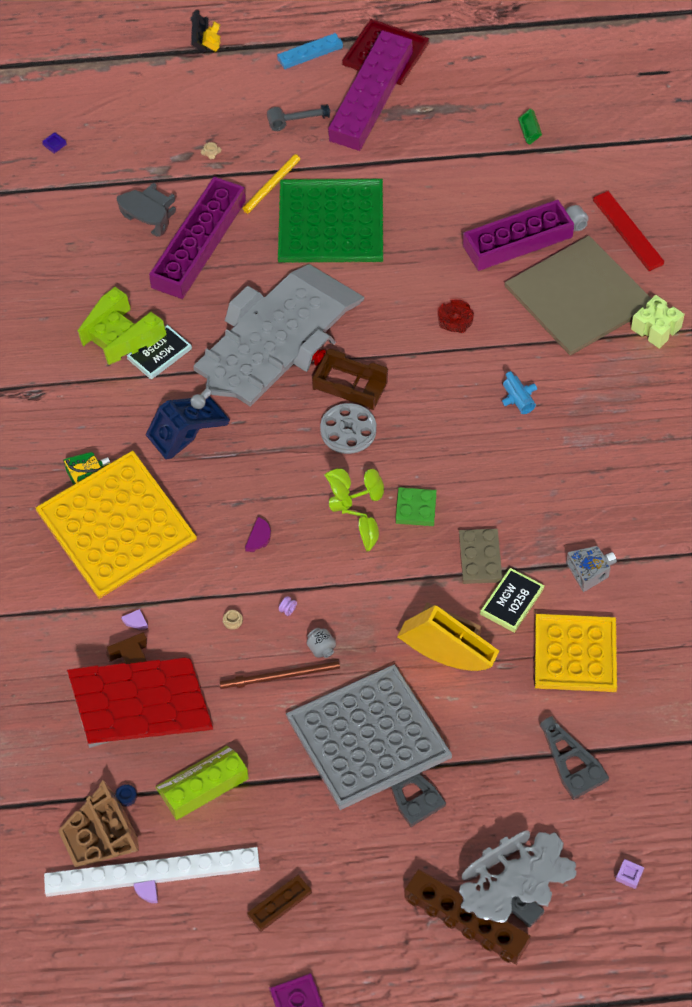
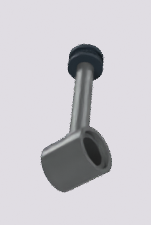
[266,104,331,131]

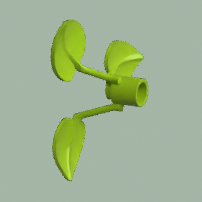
[324,469,384,552]

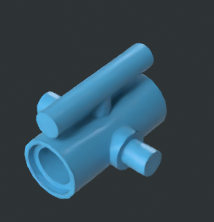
[501,371,537,414]

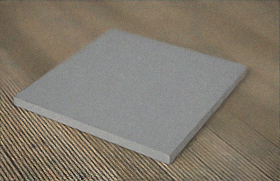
[286,664,452,810]

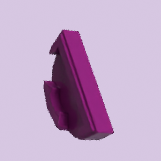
[245,517,271,552]

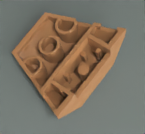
[58,780,139,867]

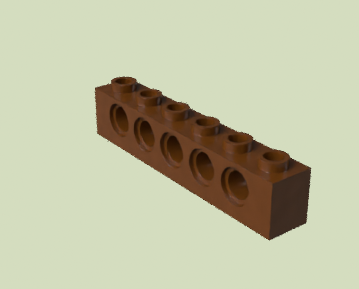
[404,869,531,965]

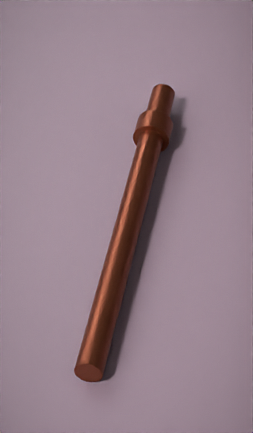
[219,661,340,689]

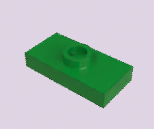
[518,108,542,145]

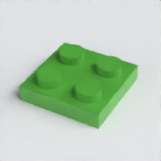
[396,487,437,526]

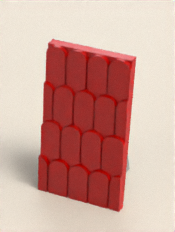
[67,658,213,748]

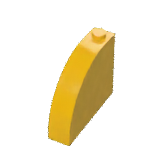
[397,605,499,671]

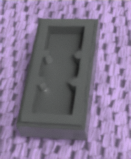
[511,896,545,928]

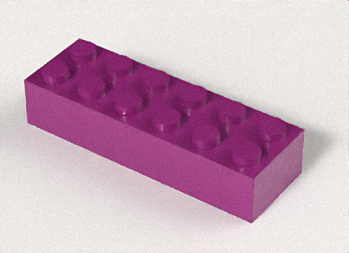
[463,200,574,271]

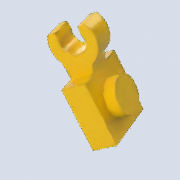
[202,21,221,52]

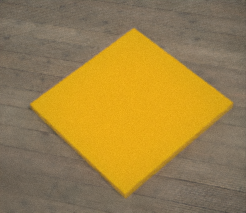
[35,450,197,599]

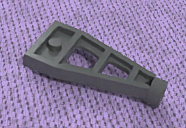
[540,717,609,800]
[380,747,446,827]

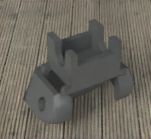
[116,183,176,237]

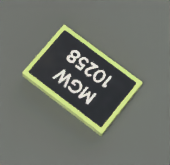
[480,568,544,633]

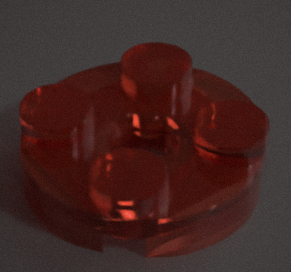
[438,299,474,333]

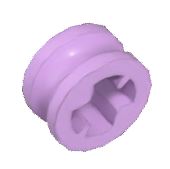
[279,596,297,616]

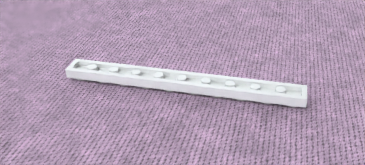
[44,847,260,897]

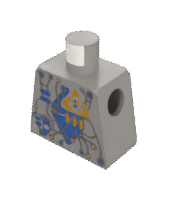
[566,546,617,592]

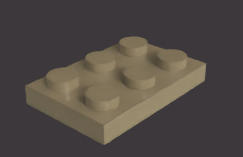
[459,529,502,584]

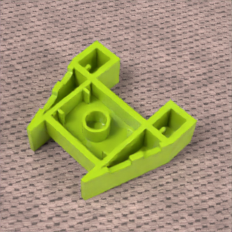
[78,287,167,365]

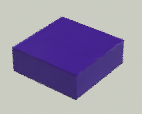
[42,132,67,153]

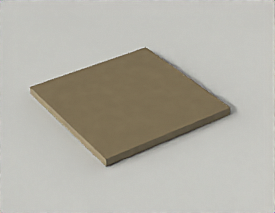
[505,236,652,356]

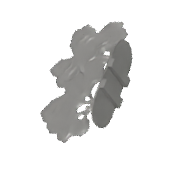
[459,830,577,923]

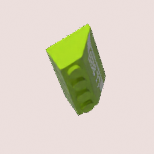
[155,746,248,820]

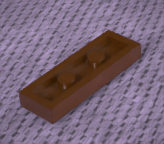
[247,874,312,932]

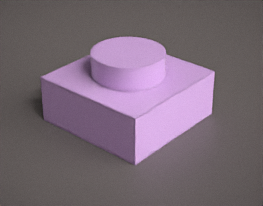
[616,859,644,889]

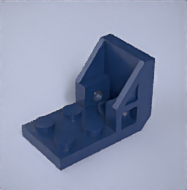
[146,396,230,459]

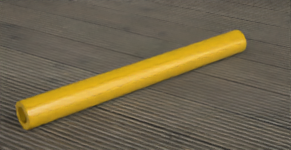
[242,154,300,214]

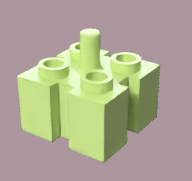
[631,295,685,349]

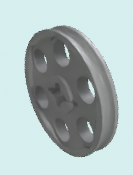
[320,403,376,454]

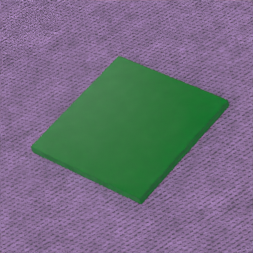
[278,179,383,263]

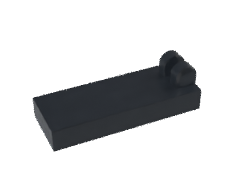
[190,10,208,53]

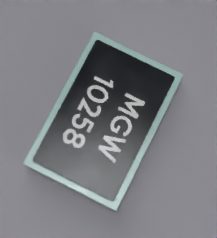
[127,325,192,380]

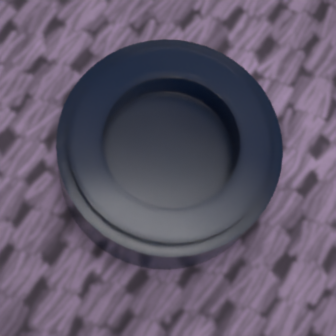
[115,784,137,807]

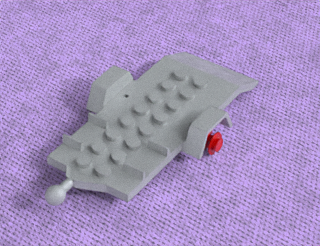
[191,264,365,409]

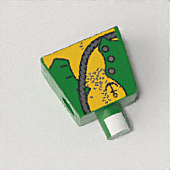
[63,452,111,485]

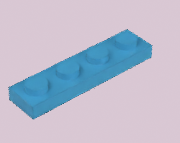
[277,33,343,70]

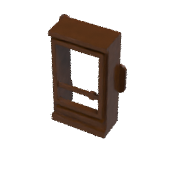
[312,349,388,410]

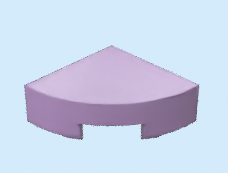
[121,609,148,630]
[133,880,158,903]

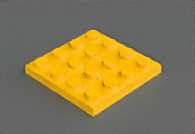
[535,614,617,692]

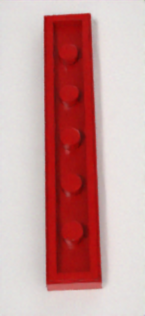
[593,191,664,271]

